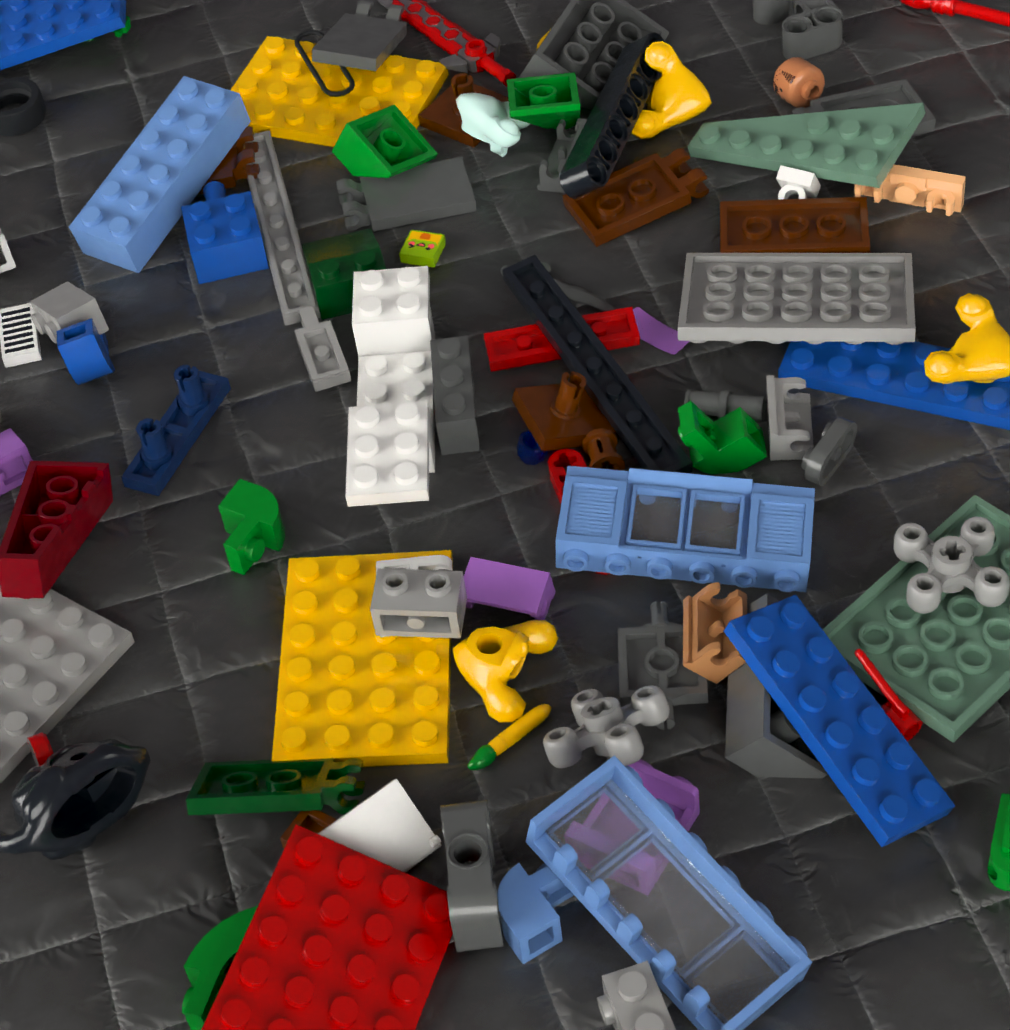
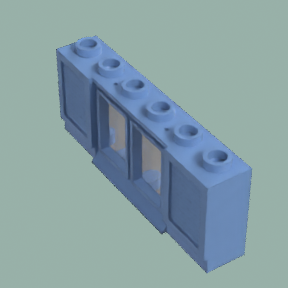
[556,466,815,592]

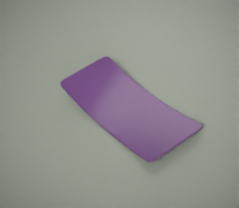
[633,307,690,355]

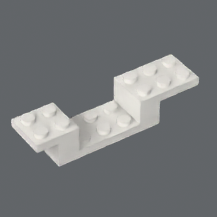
[345,266,435,507]

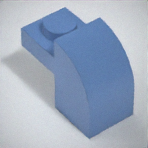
[497,863,574,964]

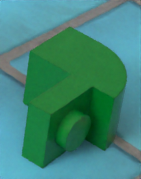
[678,401,767,474]
[218,479,285,575]

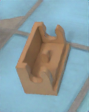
[683,582,747,684]

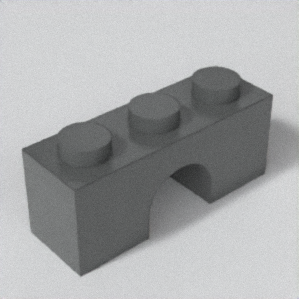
[430,336,480,455]

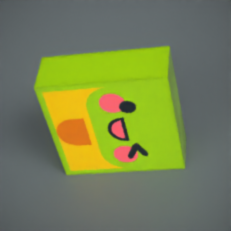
[399,230,446,268]

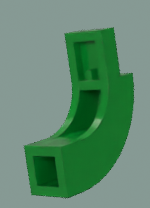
[182,906,258,1030]

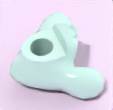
[456,93,530,157]

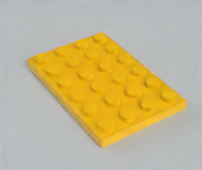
[231,36,449,147]
[272,550,453,767]

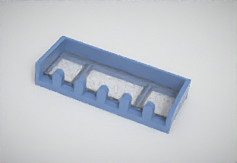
[525,755,812,1030]

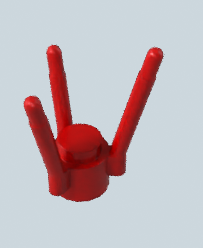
[855,648,923,742]

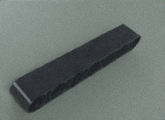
[560,32,665,199]

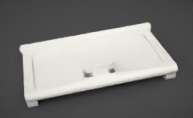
[318,778,442,873]

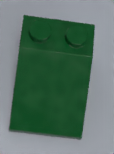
[302,228,386,320]

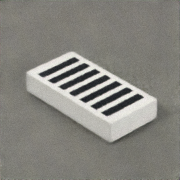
[0,303,42,368]

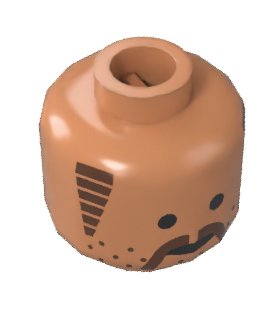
[773,57,825,108]

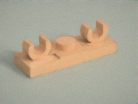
[854,164,966,216]

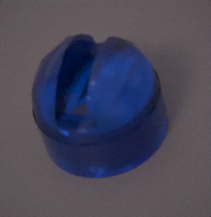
[517,431,548,465]

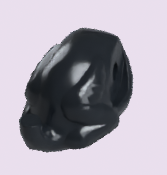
[0,738,151,860]

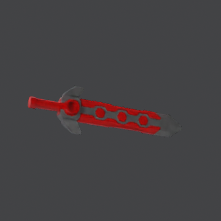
[378,0,516,87]

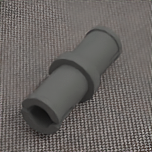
[684,389,767,421]

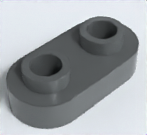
[801,417,857,486]

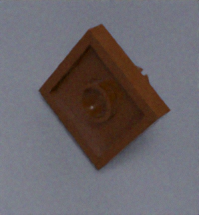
[418,73,509,148]
[512,371,616,451]

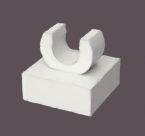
[776,165,821,200]

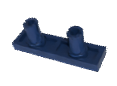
[121,365,231,496]

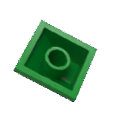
[507,72,580,130]
[332,105,438,178]

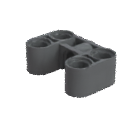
[752,0,843,60]
[440,800,504,952]

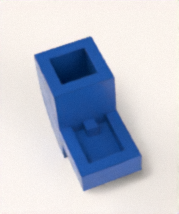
[56,318,115,385]

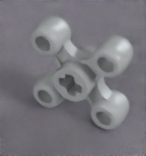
[894,516,1010,614]
[543,685,670,769]

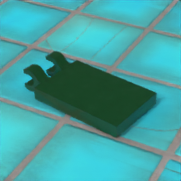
[186,758,366,815]

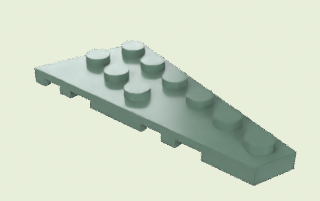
[687,103,926,188]

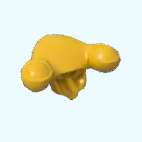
[631,41,712,139]
[924,293,1010,384]
[452,620,558,723]

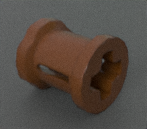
[582,428,625,471]

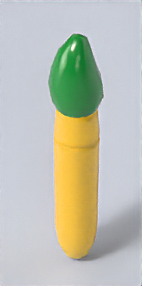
[467,704,551,771]

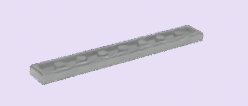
[245,130,321,326]

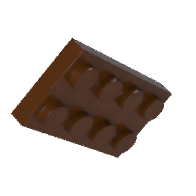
[720,197,870,253]

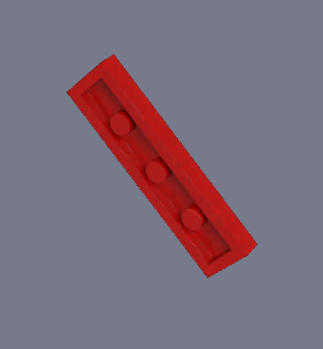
[483,306,640,372]

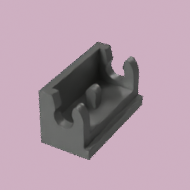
[537,118,587,194]

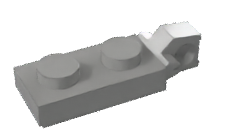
[294,305,351,392]

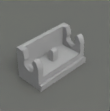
[766,375,814,461]

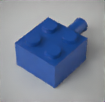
[181,181,269,284]

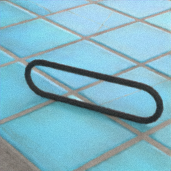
[294,30,355,97]

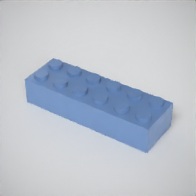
[69,76,251,273]

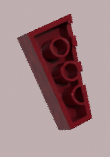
[0,460,113,599]

